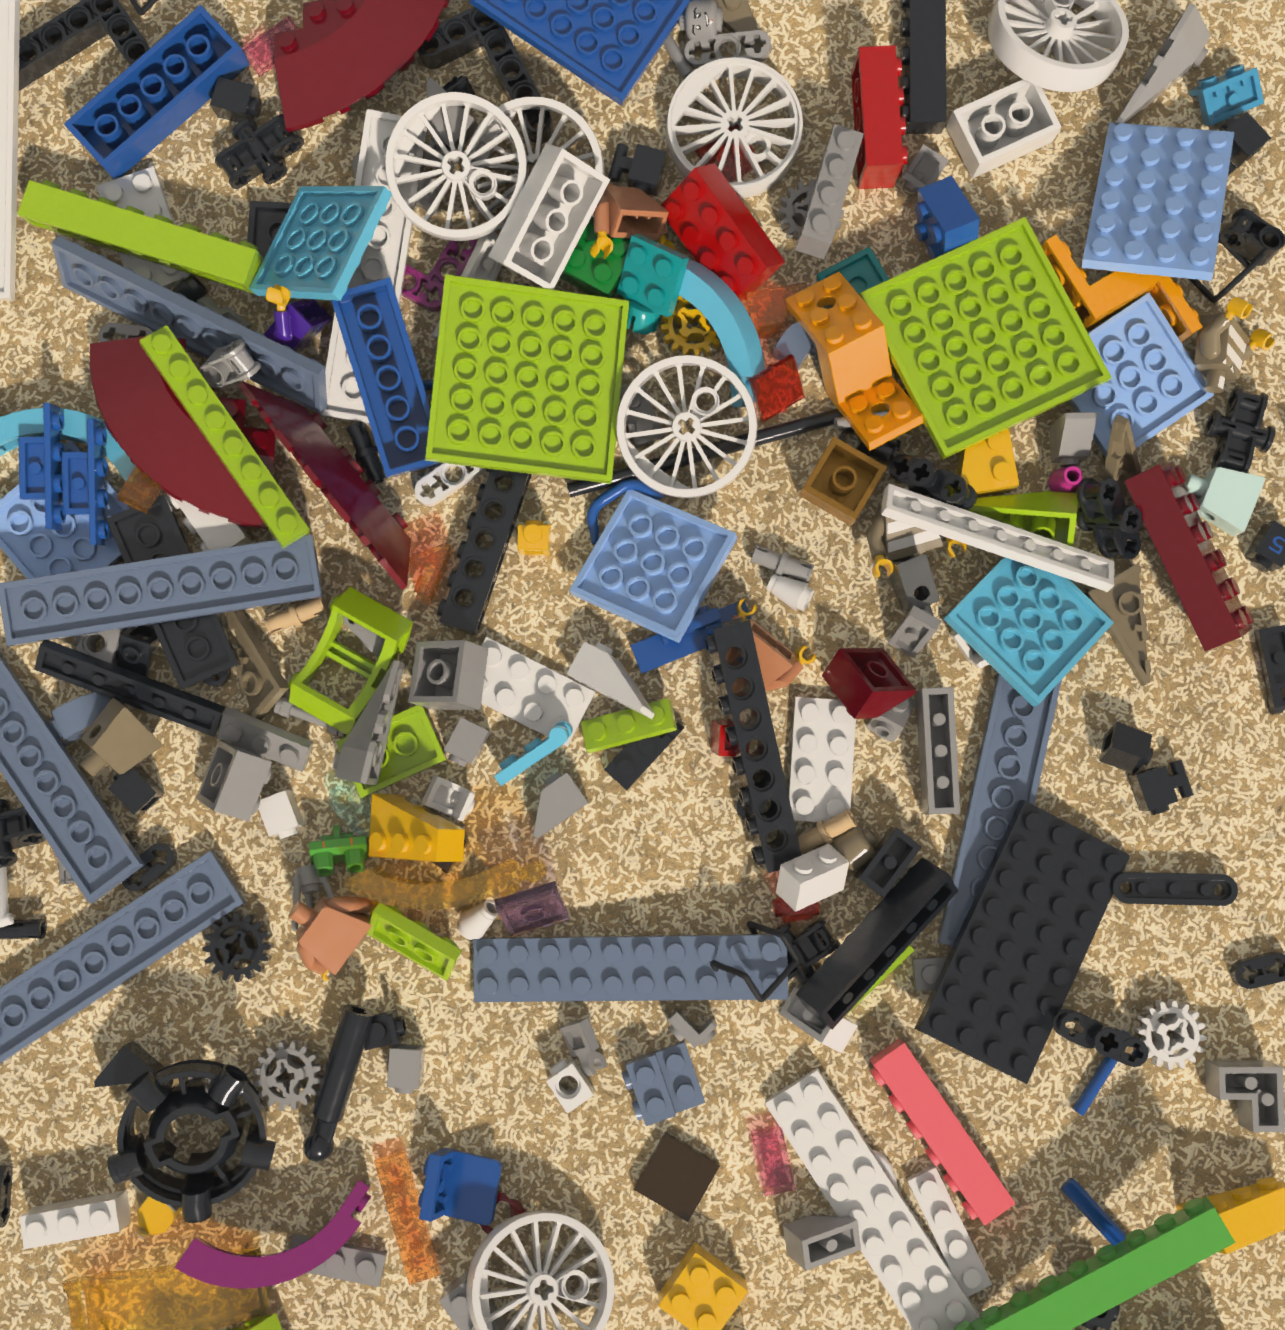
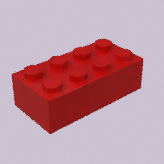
[851,45,908,189]
[661,163,786,301]

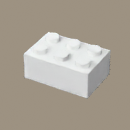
[946,79,1062,179]

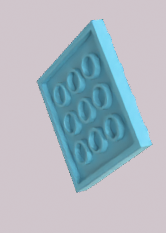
[249,186,392,301]
[943,557,1114,707]

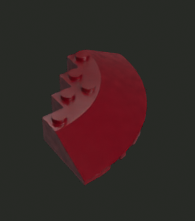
[274,0,449,132]
[89,336,275,529]
[238,381,411,590]

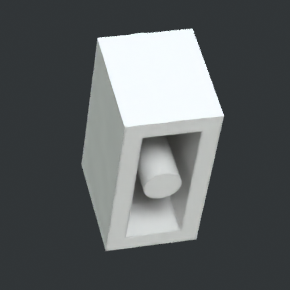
[776,844,849,912]

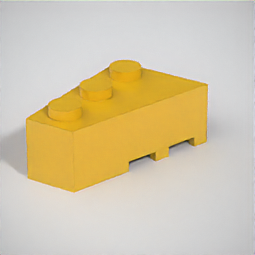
[956,429,1019,497]
[368,793,465,862]
[1175,1177,1285,1254]

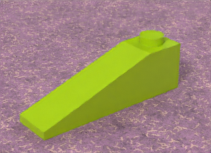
[967,491,1078,547]

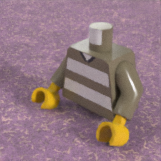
[1194,297,1275,393]
[867,483,967,578]

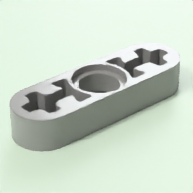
[684,30,772,69]

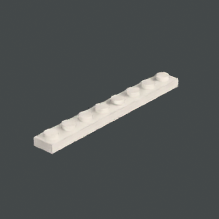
[881,484,1114,592]

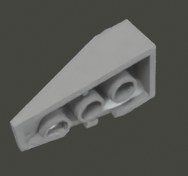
[1115,3,1211,125]
[332,660,405,785]

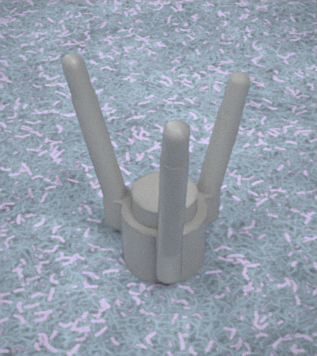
[292,864,335,931]

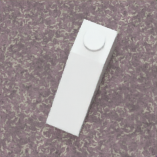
[567,642,655,719]

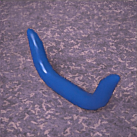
[586,479,664,545]

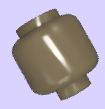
[832,825,879,871]

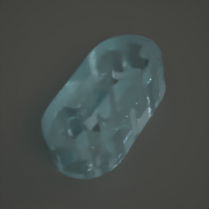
[328,785,371,836]

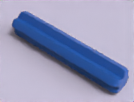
[1061,1178,1126,1246]

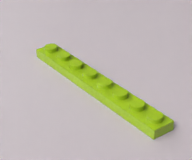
[139,325,310,549]

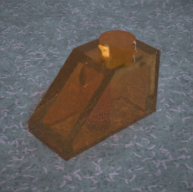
[744,282,807,339]

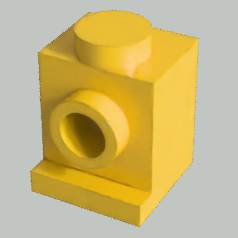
[517,520,551,556]

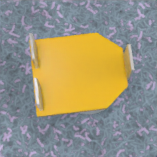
[135,1196,182,1239]

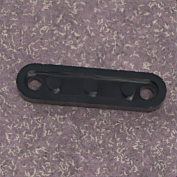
[1112,872,1238,906]

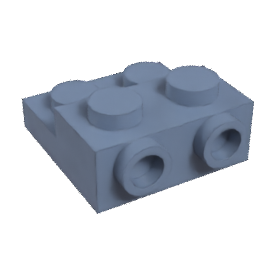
[622,1041,706,1126]

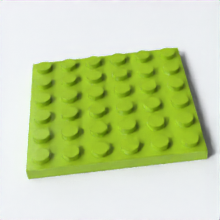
[860,216,1112,459]
[425,274,629,484]

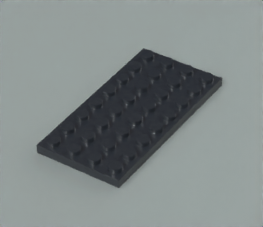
[915,800,1130,1084]

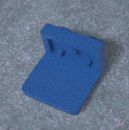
[418,1147,502,1225]

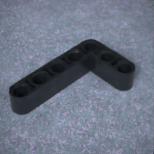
[19,0,150,91]
[418,6,553,144]

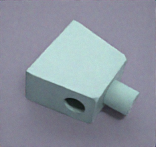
[1184,467,1266,537]

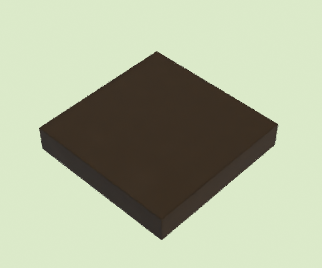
[633,1131,720,1222]

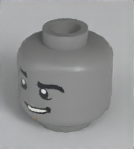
[679,0,723,40]

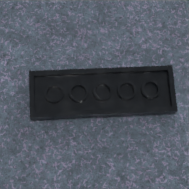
[106,494,241,690]

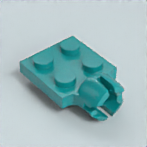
[617,233,689,335]
[816,246,889,307]

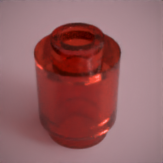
[772,896,820,923]

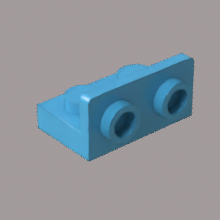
[1189,64,1264,126]

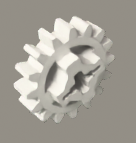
[1134,999,1207,1070]

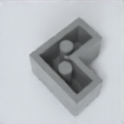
[1205,1060,1285,1132]

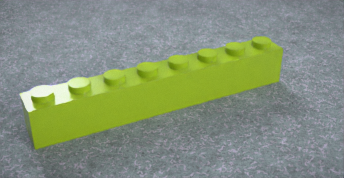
[17,180,264,294]

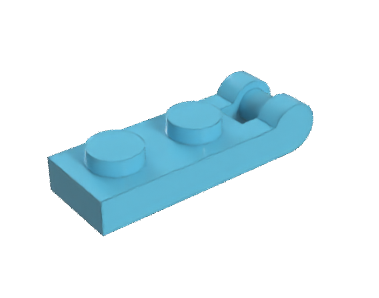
[494,720,573,786]

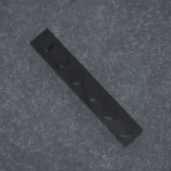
[34,640,226,737]

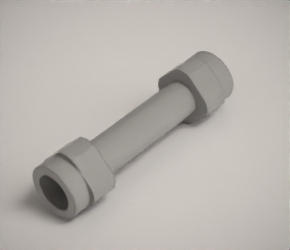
[274,696,346,738]

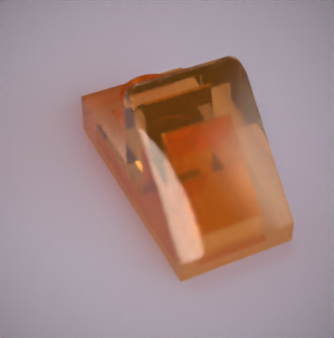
[409,543,453,606]

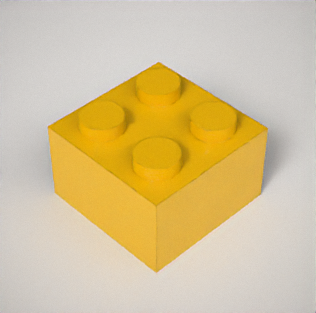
[658,1242,748,1330]

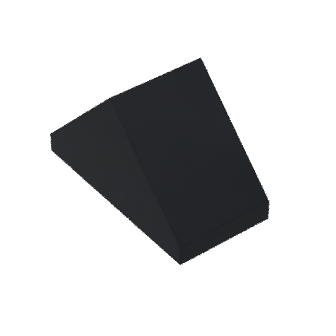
[94,1041,164,1087]

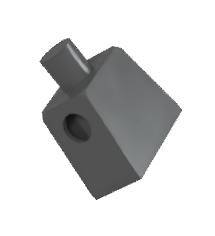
[886,554,939,616]

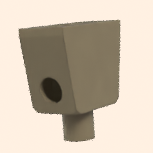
[79,698,163,777]

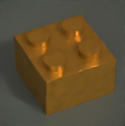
[799,436,887,526]

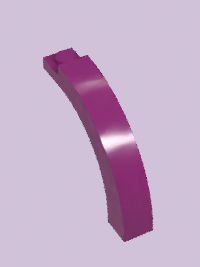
[174,1180,371,1289]

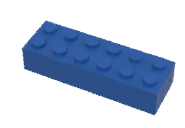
[64,5,250,179]
[331,277,440,479]

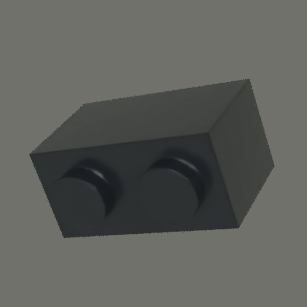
[854,827,922,897]

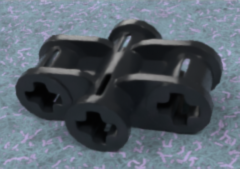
[215,114,304,189]
[1204,385,1276,473]
[888,454,977,510]
[1076,478,1142,559]
[0,799,46,868]
[776,918,841,989]
[1053,1008,1149,1067]

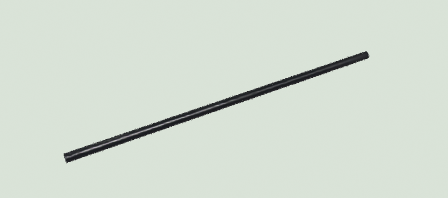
[567,389,912,498]

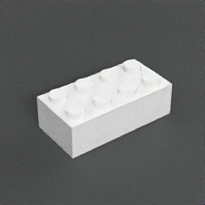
[488,143,610,290]

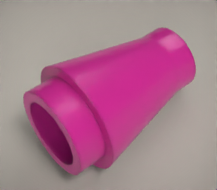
[1048,466,1082,493]

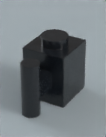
[1219,112,1271,176]
[608,143,666,196]
[1127,759,1194,815]

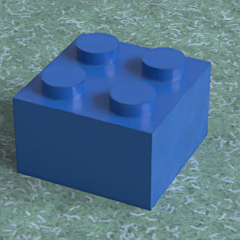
[914,175,980,260]

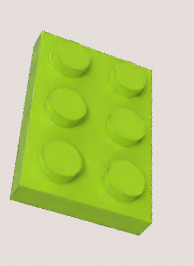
[336,705,448,798]
[367,902,462,981]

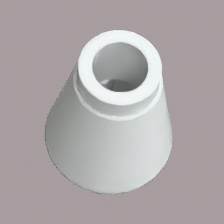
[766,574,814,612]
[457,899,500,940]

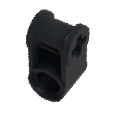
[1220,208,1285,266]

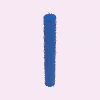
[1072,1029,1131,1116]

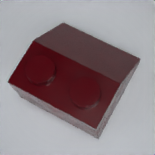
[822,648,917,719]

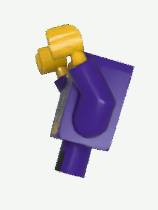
[263,284,333,353]

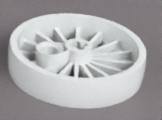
[988,0,1129,92]
[666,57,803,199]
[385,92,528,241]
[469,97,604,232]
[616,355,758,498]
[466,1210,614,1330]

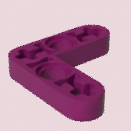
[401,239,477,312]

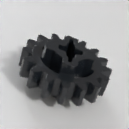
[202,912,274,982]

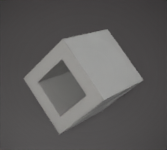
[444,717,491,767]
[387,1044,426,1094]

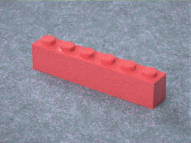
[869,1038,1016,1226]

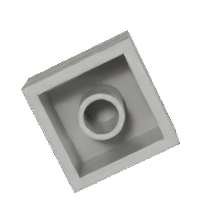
[408,640,488,710]
[196,740,272,822]

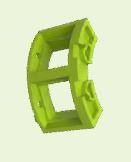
[288,587,413,736]

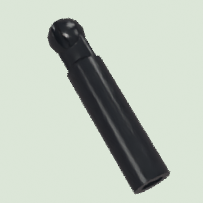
[303,1004,374,1162]

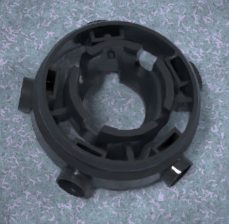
[107,1059,276,1223]

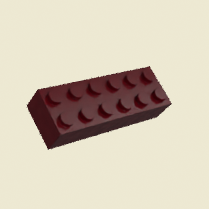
[1124,461,1254,652]

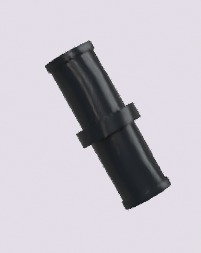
[346,422,387,484]

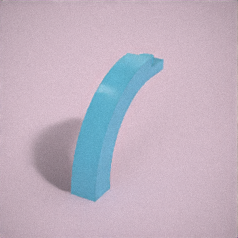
[679,258,765,407]
[0,408,150,487]

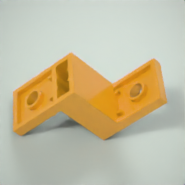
[1042,234,1203,344]
[785,271,923,451]

